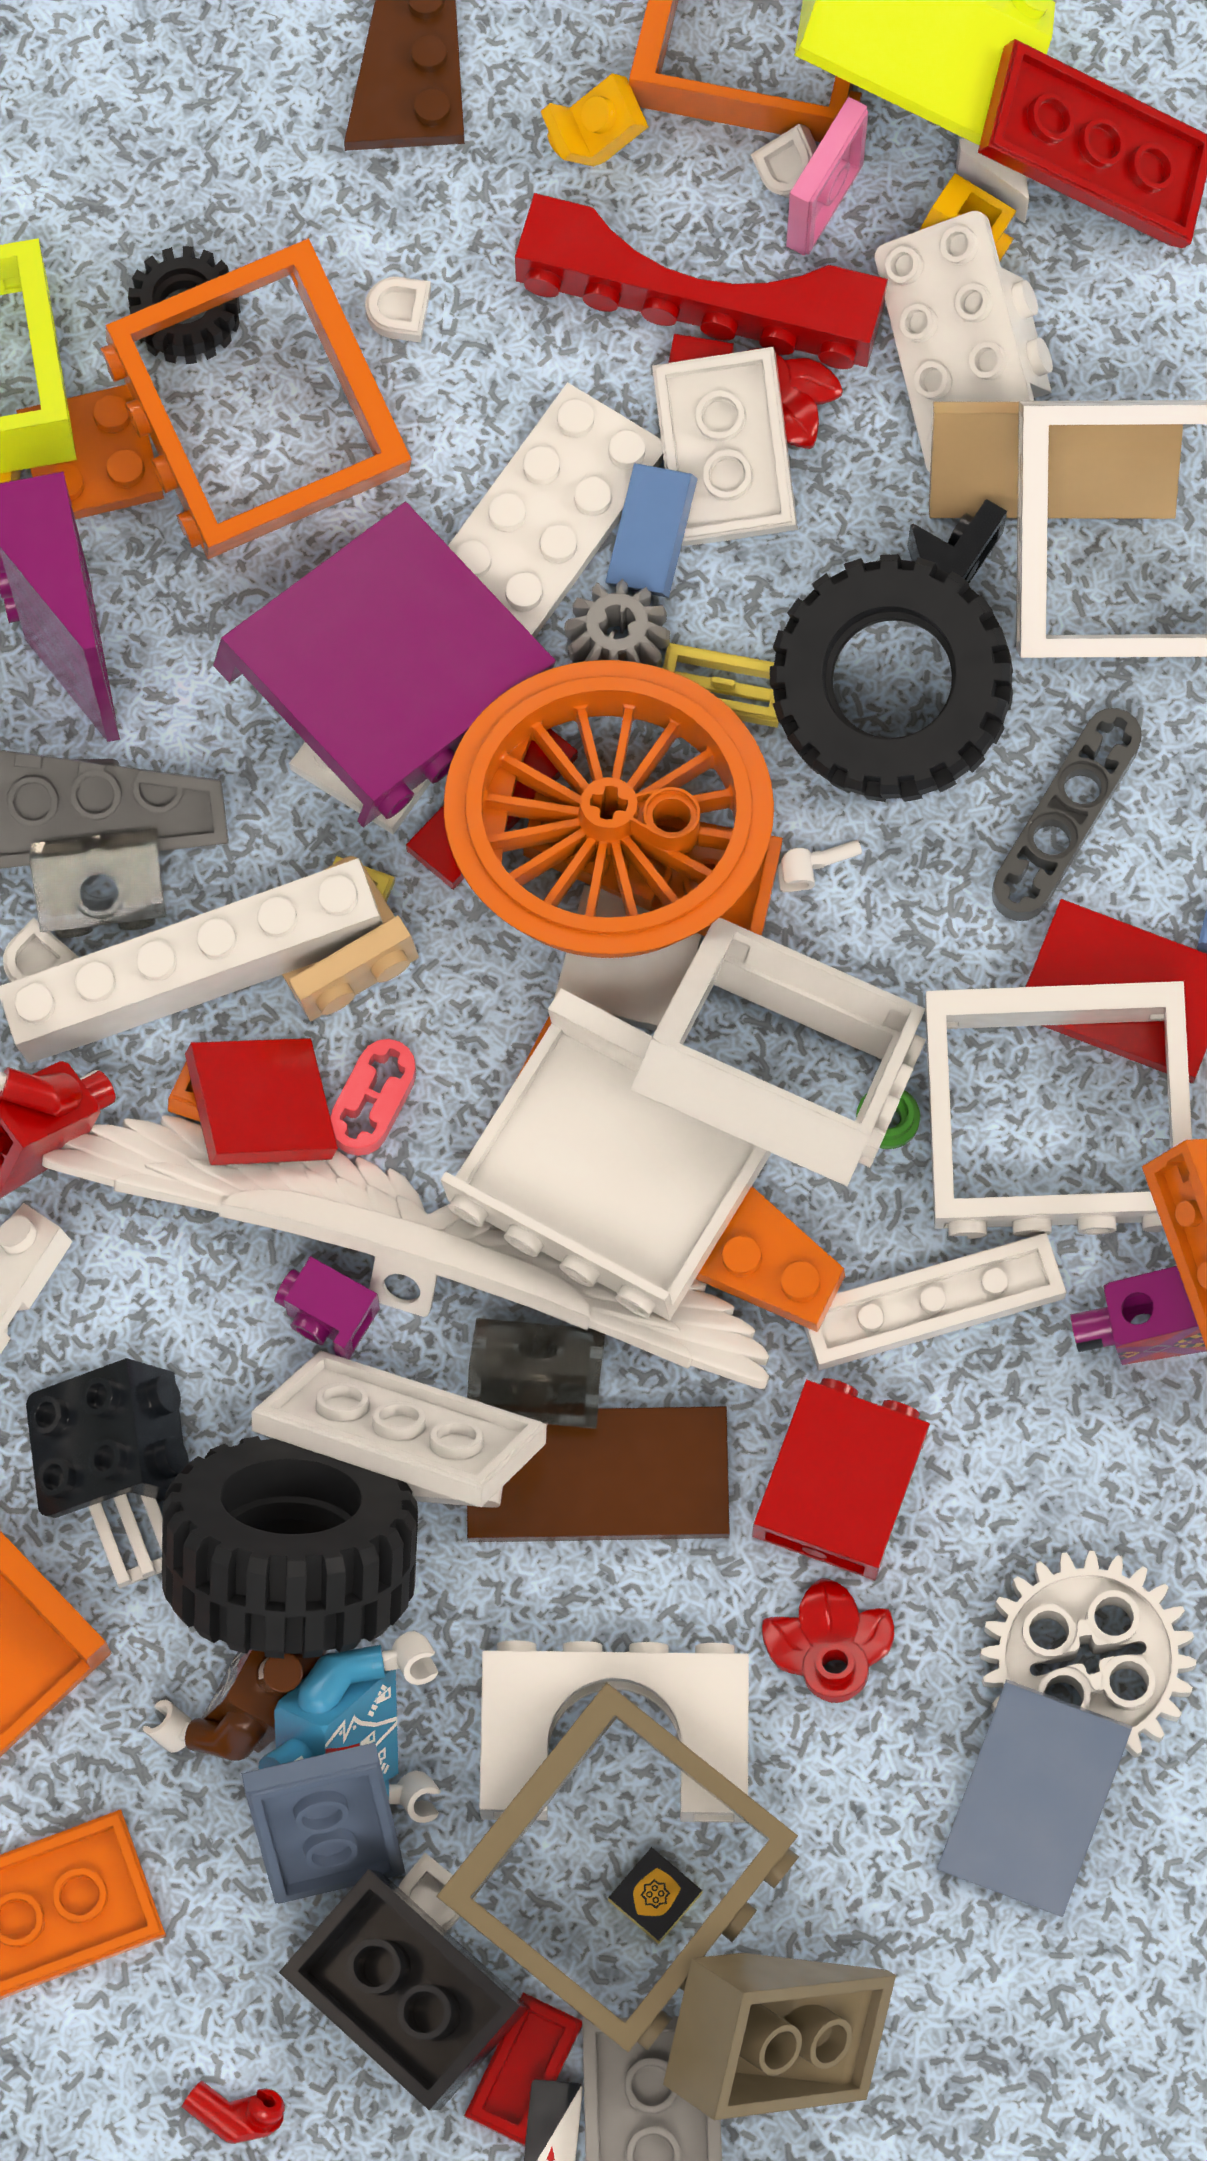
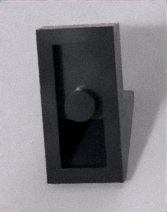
[907,499,1007,583]

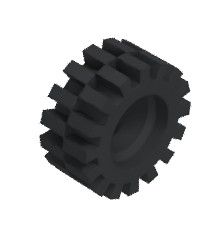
[128,246,241,364]

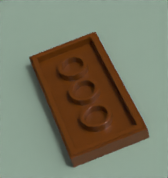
[467,1406,730,1542]

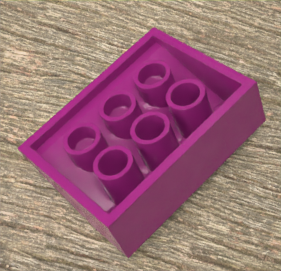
[0,471,120,742]

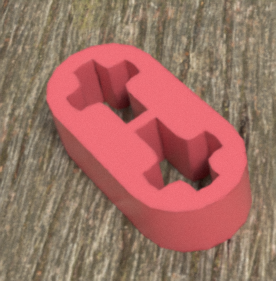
[330,1039,416,1156]

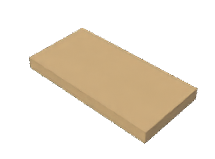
[929,402,1183,519]

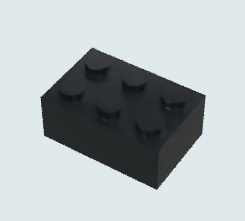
[279,1869,530,2111]

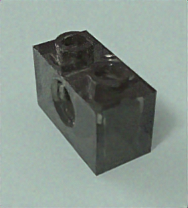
[29,828,167,938]
[467,1318,606,1428]

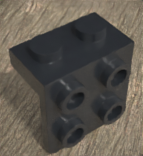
[26,1358,189,1518]

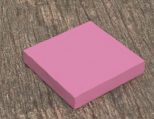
[786,97,868,256]

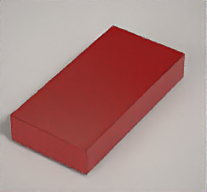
[464,1992,582,2146]

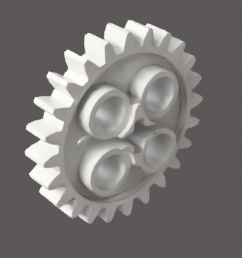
[980,1551,1197,1758]

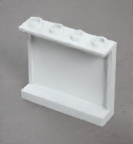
[441,988,771,1321]

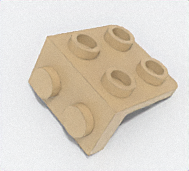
[282,856,419,1022]

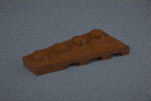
[344,0,465,151]

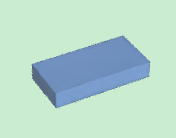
[605,463,698,598]

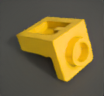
[541,73,649,167]

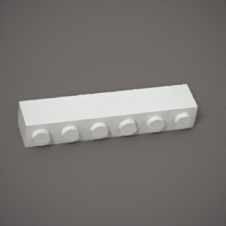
[0,858,383,1063]

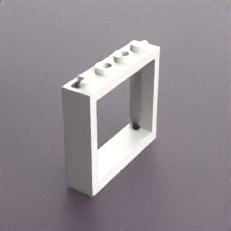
[1016,400,1207,658]
[630,918,926,1187]
[925,981,1192,1239]

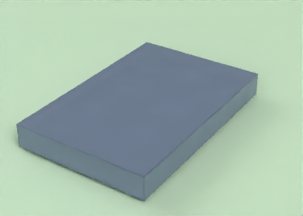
[937,1679,1132,1917]
[241,1742,405,1904]

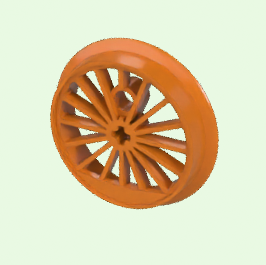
[444,660,774,958]

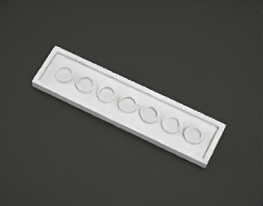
[289,382,664,834]

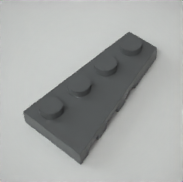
[0,750,229,869]

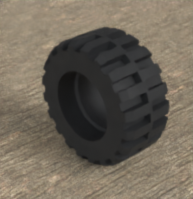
[770,554,1013,802]
[162,1436,418,1658]

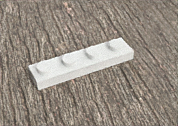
[804,1233,1067,1371]

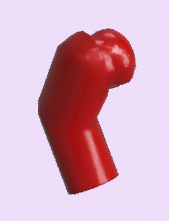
[182,2081,285,2144]

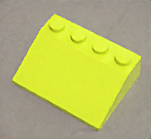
[794,0,1055,145]

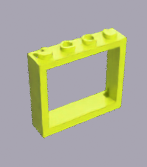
[0,238,77,473]

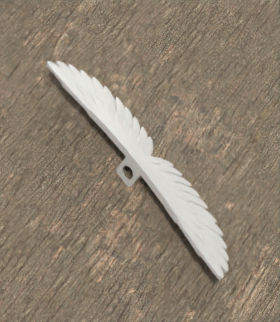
[42,1115,769,1389]

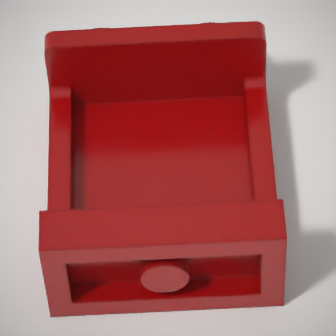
[752,1378,930,1581]

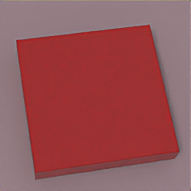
[185,1038,338,1165]

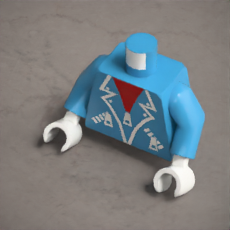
[258,1631,441,1823]

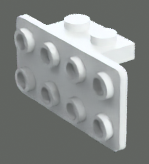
[875,211,1053,472]

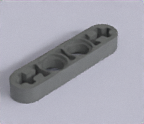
[992,708,1142,921]

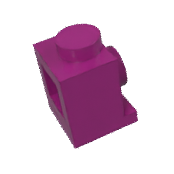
[274,1256,380,1359]

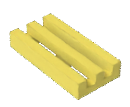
[663,643,779,728]

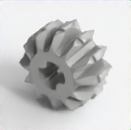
[564,578,670,667]

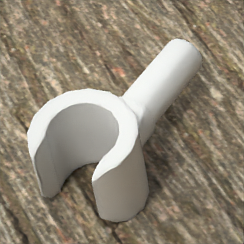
[777,840,862,893]

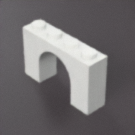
[479,1640,749,1823]

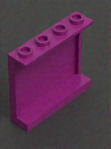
[213,501,556,828]

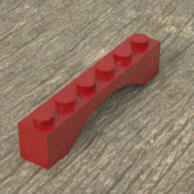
[515,193,888,369]

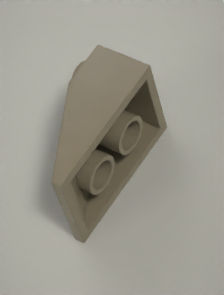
[663,1953,896,2120]

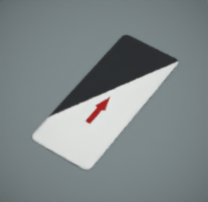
[524,2079,583,2161]

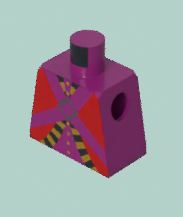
[1070,1266,1207,1365]

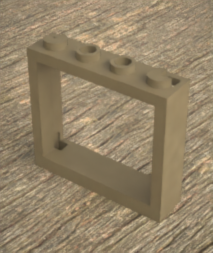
[436,1682,799,2053]

